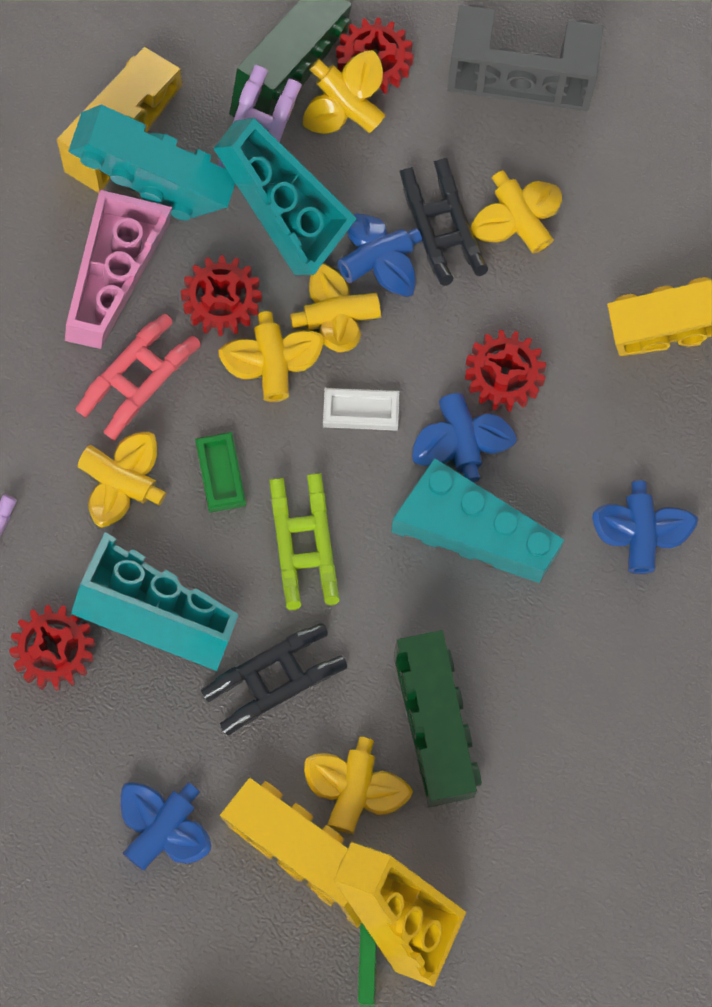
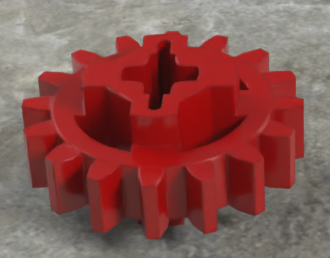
[336,17,414,94]
[181,255,262,336]
[465,330,547,412]
[9,605,96,691]

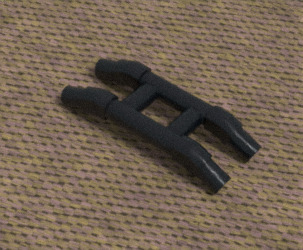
[399,158,488,286]
[201,623,347,736]

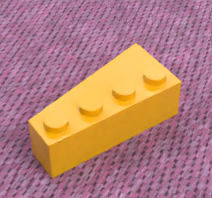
[57,47,182,193]
[607,277,712,356]
[220,778,362,928]
[334,842,466,987]

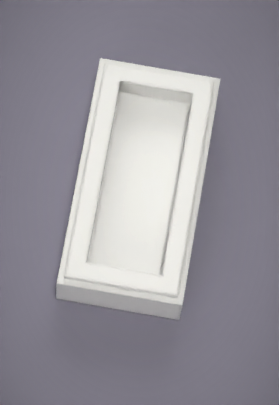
[323,388,399,431]

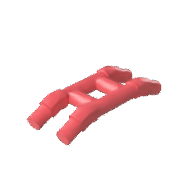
[75,314,201,440]

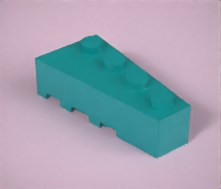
[68,104,235,221]
[213,118,357,275]
[391,459,565,583]
[71,532,239,671]

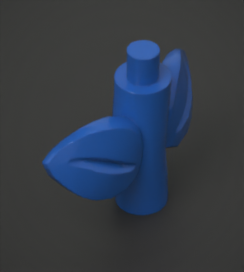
[338,213,422,297]
[412,393,517,483]
[592,481,698,574]
[120,782,212,871]

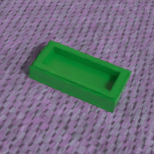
[195,432,246,513]
[358,923,377,1007]

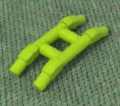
[269,473,340,610]

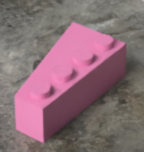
[65,190,172,349]

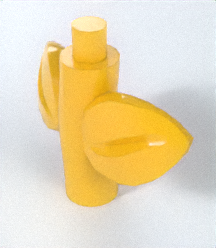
[303,50,386,134]
[471,170,562,254]
[290,262,381,352]
[218,311,324,402]
[77,432,167,528]
[304,737,413,834]

